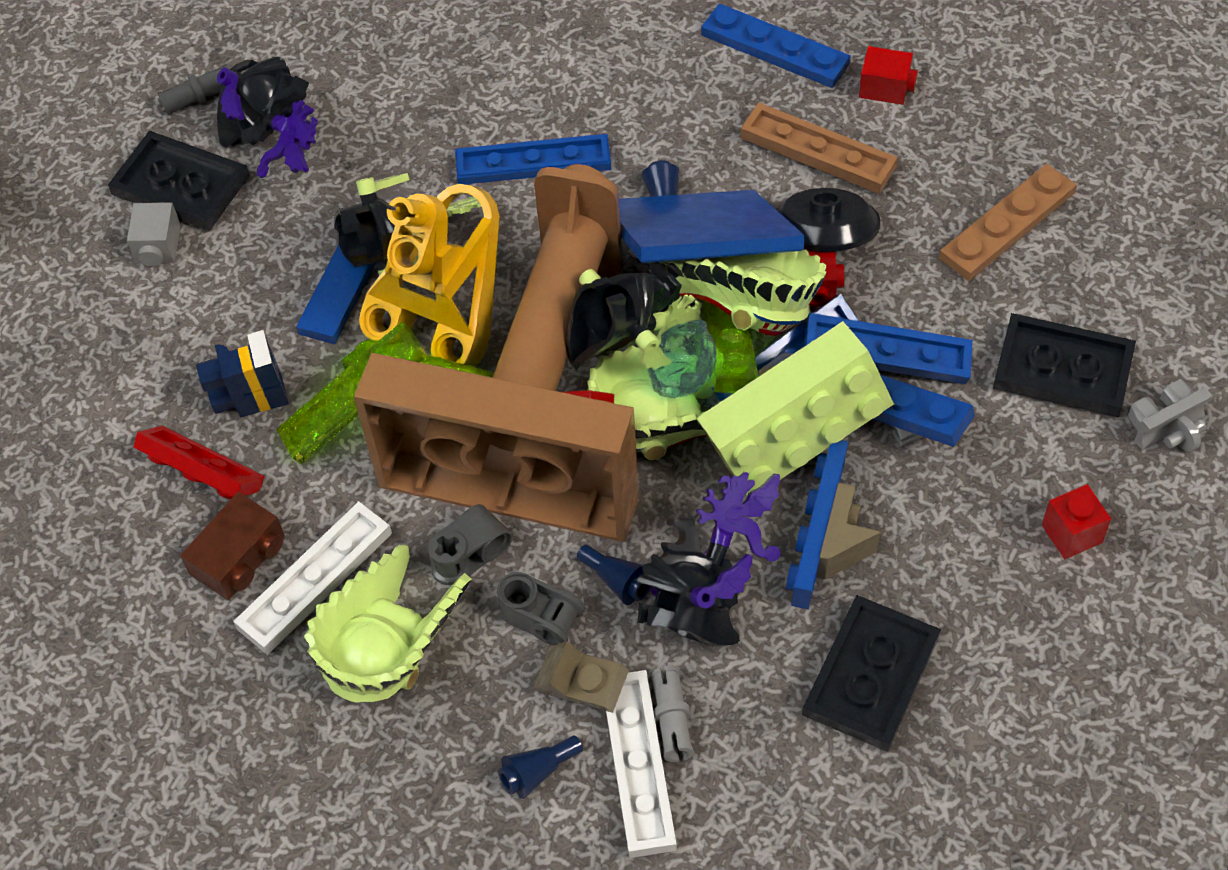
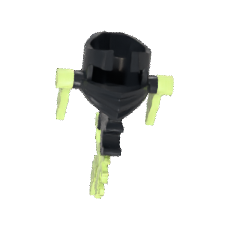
[334,173,482,276]
[566,269,702,370]

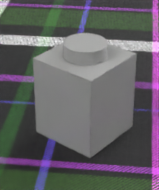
[127,203,181,266]

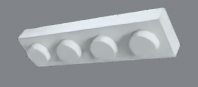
[233,501,392,655]
[606,670,677,858]

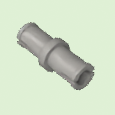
[651,666,694,762]

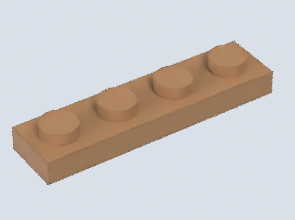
[740,102,898,194]
[939,163,1077,281]

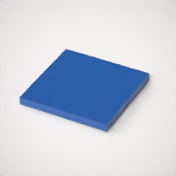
[619,190,805,263]

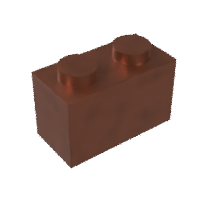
[180,492,285,601]

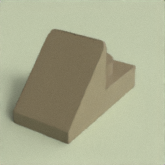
[817,483,881,580]
[533,642,629,713]

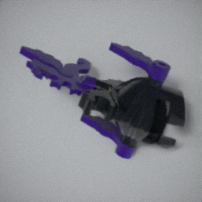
[217,56,318,178]
[637,472,780,646]

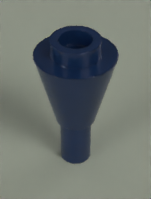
[641,160,680,197]
[577,545,650,605]
[498,735,583,799]

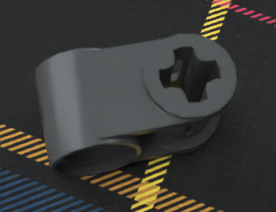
[427,504,513,585]
[497,572,586,646]

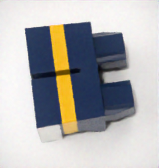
[196,330,289,418]

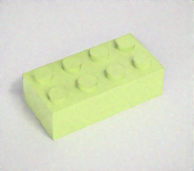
[697,321,894,496]

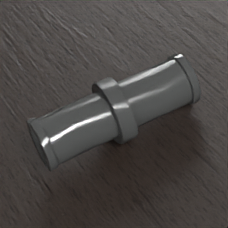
[158,64,230,115]

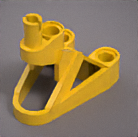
[359,184,500,370]

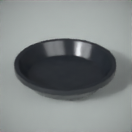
[776,188,880,252]

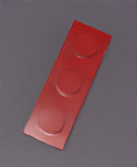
[133,425,265,499]

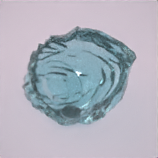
[648,320,716,398]

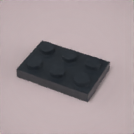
[108,130,250,231]
[993,313,1136,418]
[802,595,941,752]

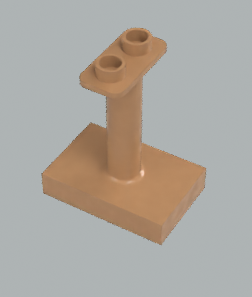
[354,164,639,542]

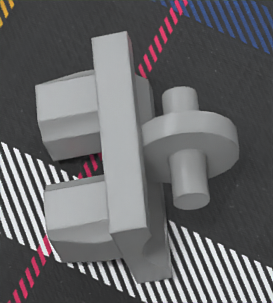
[1128,379,1213,452]

